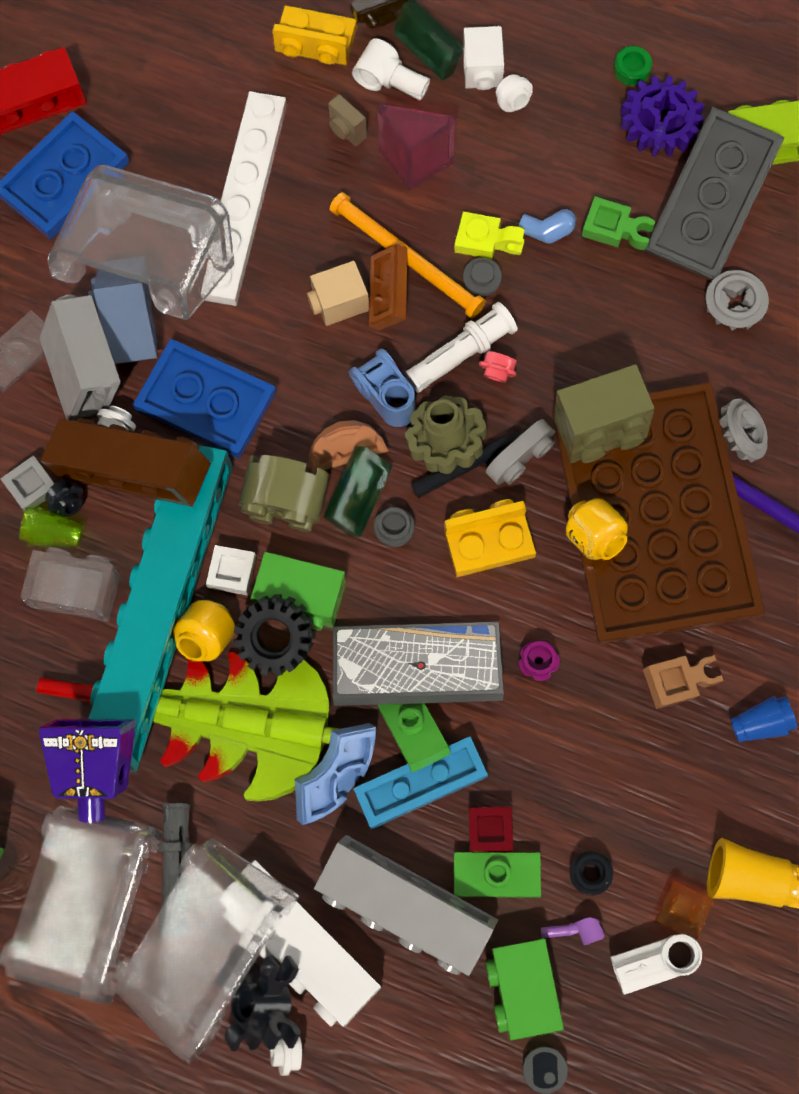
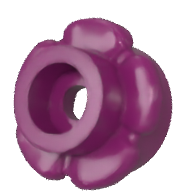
[519,641,560,681]

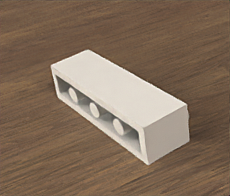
[218,860,382,1027]

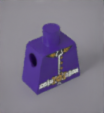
[39,719,135,823]

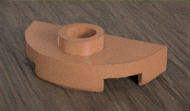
[309,420,388,474]

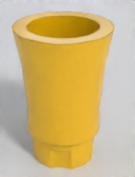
[707,838,799,908]

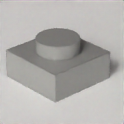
[0,455,55,514]

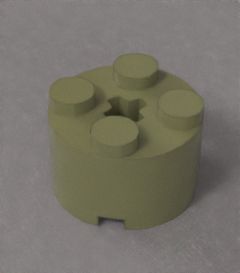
[238,455,329,532]

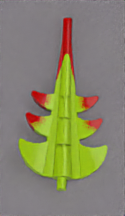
[37,652,339,802]

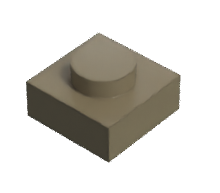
[328,94,367,147]

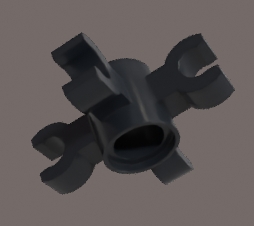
[223,955,301,1051]

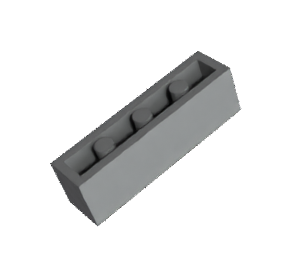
[314,835,498,976]

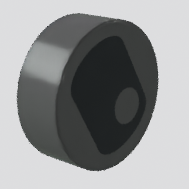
[523,1046,568,1094]

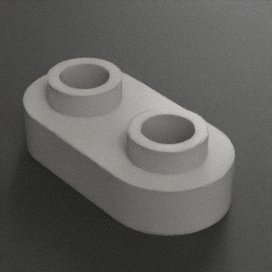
[486,419,555,485]

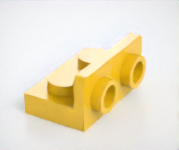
[272,5,357,65]
[444,499,536,577]

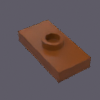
[369,244,407,331]

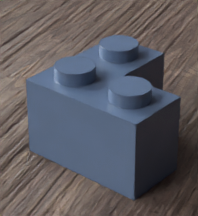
[88,257,158,364]

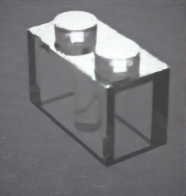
[20,547,120,622]

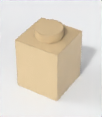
[307,261,369,326]

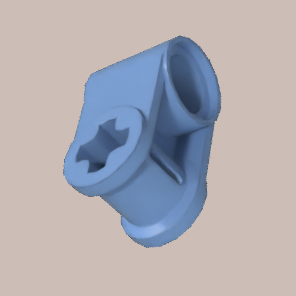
[348,348,416,427]

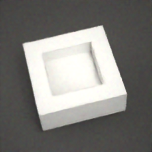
[206,545,256,595]

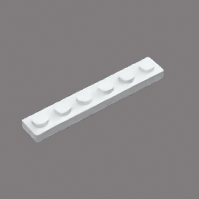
[197,91,287,306]

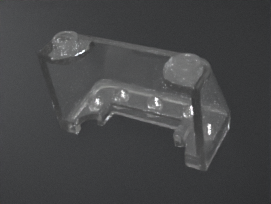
[48,165,235,321]
[0,805,162,1004]
[113,838,300,1064]

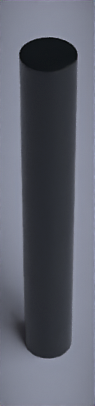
[411,429,520,499]

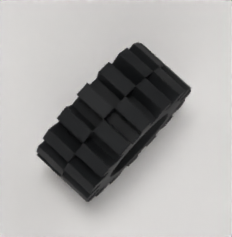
[234,594,315,676]

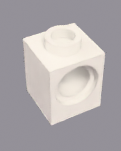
[463,26,504,90]

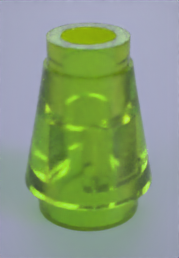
[19,506,83,548]

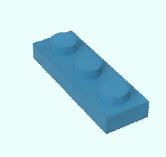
[353,737,488,829]

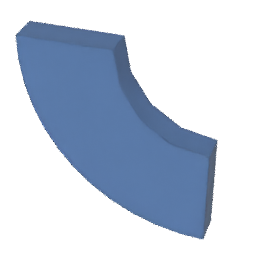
[295,723,376,825]

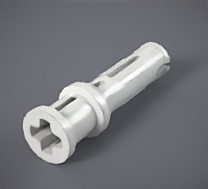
[404,302,518,393]

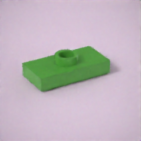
[377,703,451,773]
[454,852,541,898]

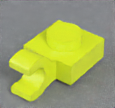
[454,212,525,259]

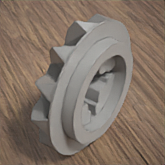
[705,270,769,331]
[719,399,767,462]

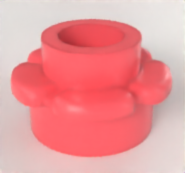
[479,351,517,383]

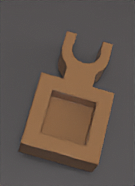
[643,655,723,709]

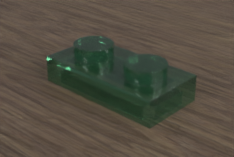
[393,0,465,80]
[323,446,392,537]

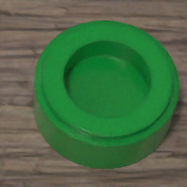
[613,46,652,86]

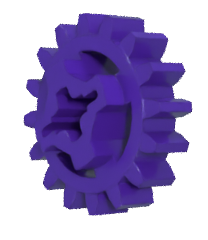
[620,76,704,157]

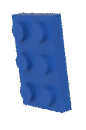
[0,111,129,240]
[133,338,277,459]

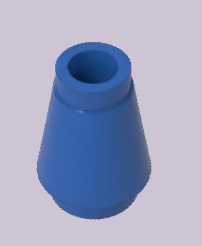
[730,696,798,743]

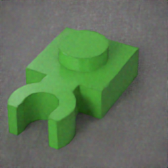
[582,196,656,250]

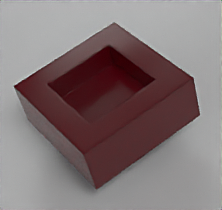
[468,807,513,853]

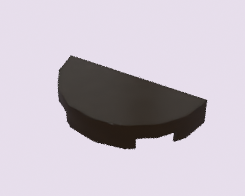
[350,0,415,28]

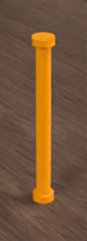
[329,192,486,319]

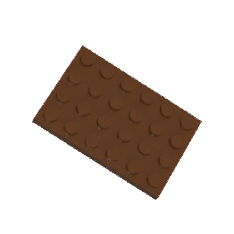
[552,382,765,645]

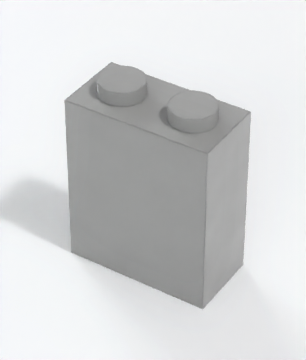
[39,295,120,421]

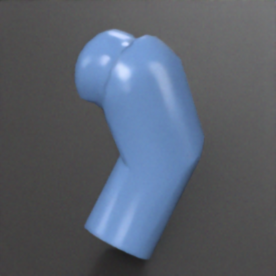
[518,209,576,244]

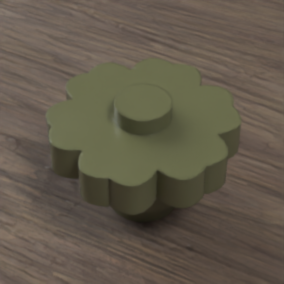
[405,395,488,474]

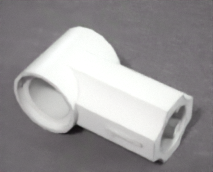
[610,934,702,995]

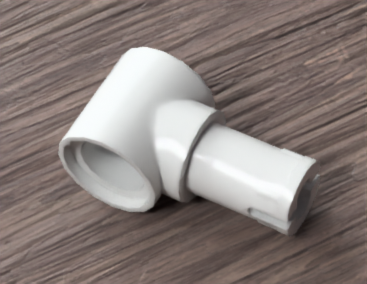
[352,39,430,101]

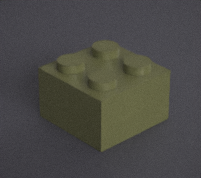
[554,364,655,463]

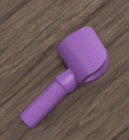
[541,917,605,946]

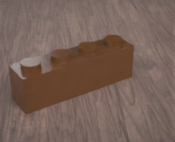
[40,418,211,507]

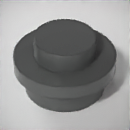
[463,258,502,297]
[374,507,414,547]

